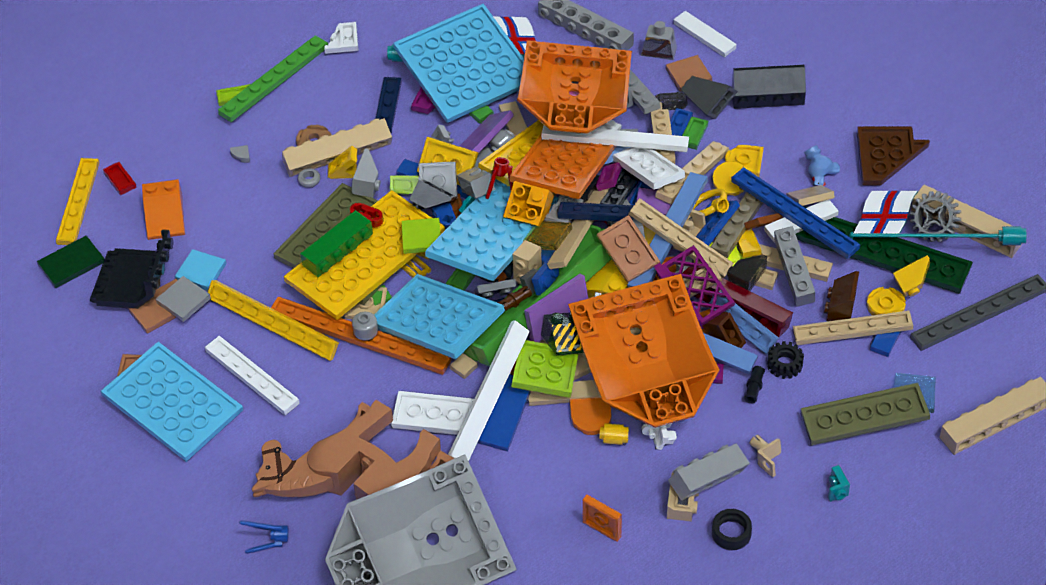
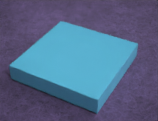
[175,249,227,291]

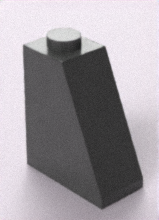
[681,76,738,119]

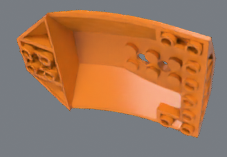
[517,40,632,134]
[568,274,720,428]

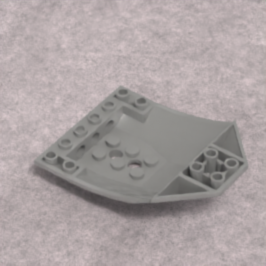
[325,454,517,585]

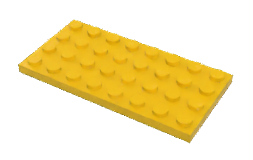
[283,190,445,320]

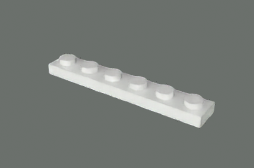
[205,336,300,415]

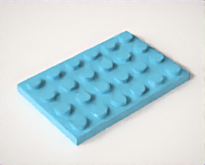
[374,274,505,359]
[101,342,243,462]

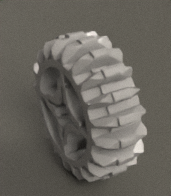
[910,191,961,242]

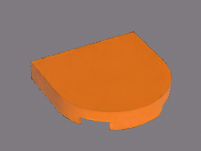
[570,398,611,435]

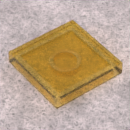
[523,221,573,250]

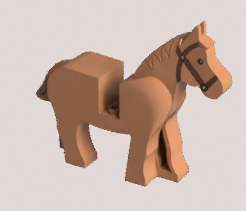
[252,400,454,500]

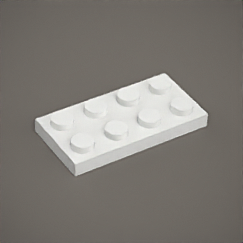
[613,147,685,190]
[391,391,474,435]

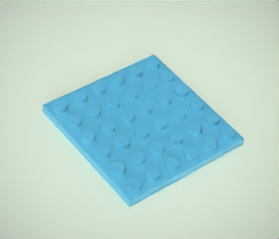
[393,4,524,123]

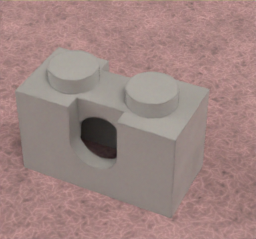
[456,166,495,198]

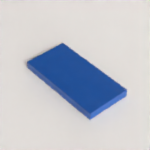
[477,374,531,451]

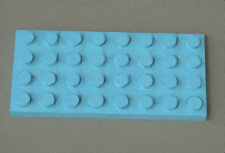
[425,179,559,281]

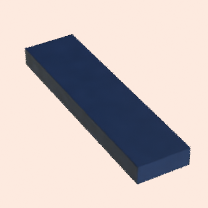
[375,77,402,133]
[557,202,634,221]

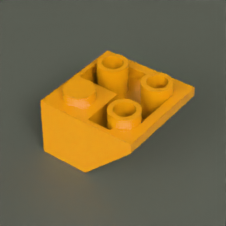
[503,181,554,226]

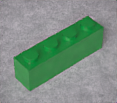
[300,210,373,277]

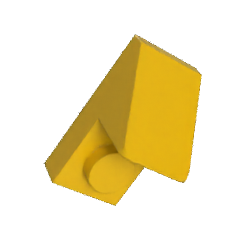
[328,146,357,179]

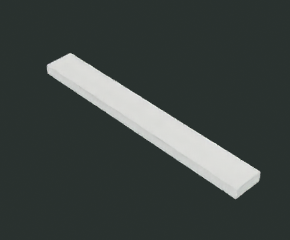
[541,125,689,152]
[448,321,530,461]

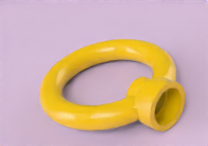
[693,189,729,217]

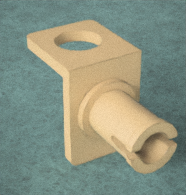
[750,435,781,477]

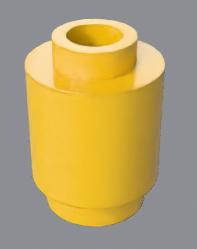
[599,423,629,445]

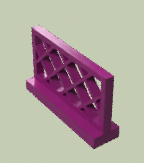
[653,245,735,329]

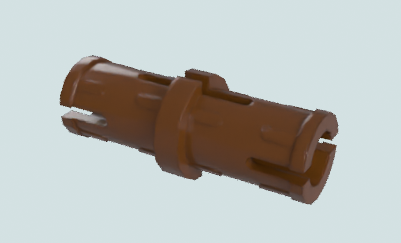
[497,286,532,314]

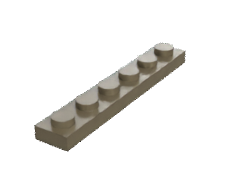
[711,192,763,258]

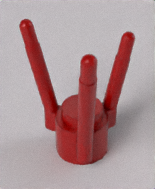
[486,157,513,199]

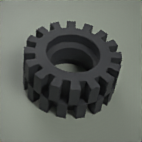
[767,341,804,379]

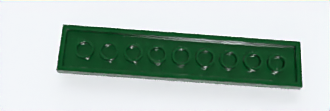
[796,206,973,294]

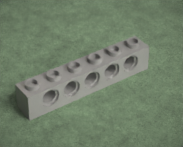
[538,0,634,50]

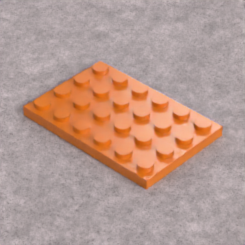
[510,135,616,199]

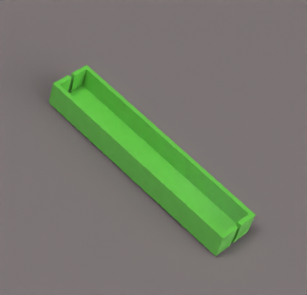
[464,225,611,367]

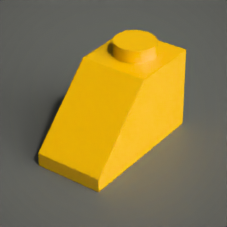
[893,255,930,297]

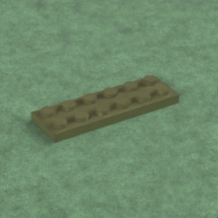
[801,383,930,445]

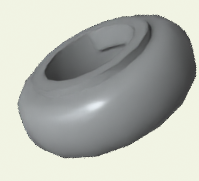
[298,168,320,188]

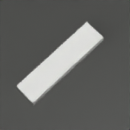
[674,11,737,57]
[764,200,839,243]

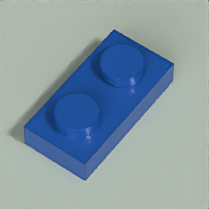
[531,258,559,295]

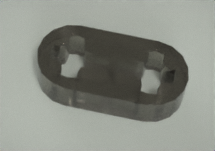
[655,92,688,110]

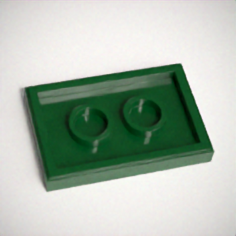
[37,235,104,288]

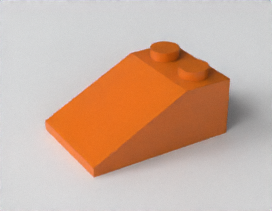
[142,179,185,240]

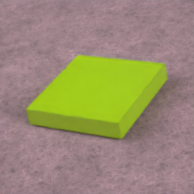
[402,218,441,254]

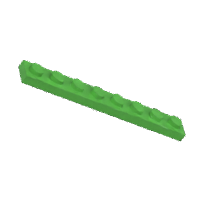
[218,35,328,122]

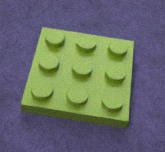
[511,340,579,398]

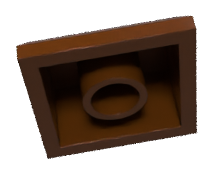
[824,271,859,321]

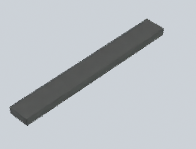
[910,274,1046,351]

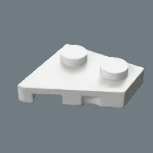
[324,22,358,54]

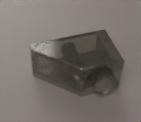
[727,255,767,291]

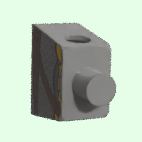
[641,21,677,61]

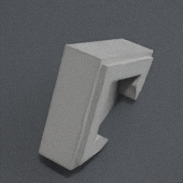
[230,145,250,162]

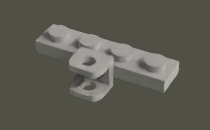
[627,69,661,114]

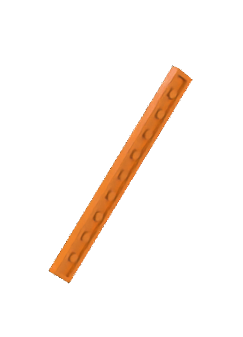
[271,297,452,375]

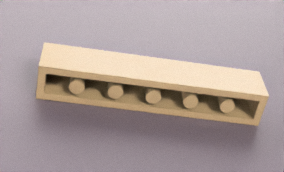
[282,118,392,177]
[911,185,1022,258]
[939,377,1046,455]

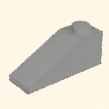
[352,148,381,198]

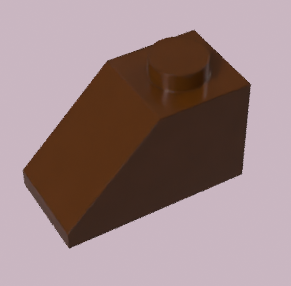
[704,310,746,348]

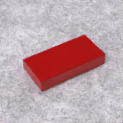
[103,162,137,196]

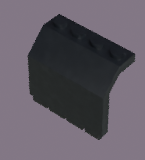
[90,230,174,309]

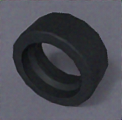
[712,509,752,550]

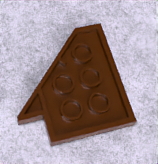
[857,126,930,185]

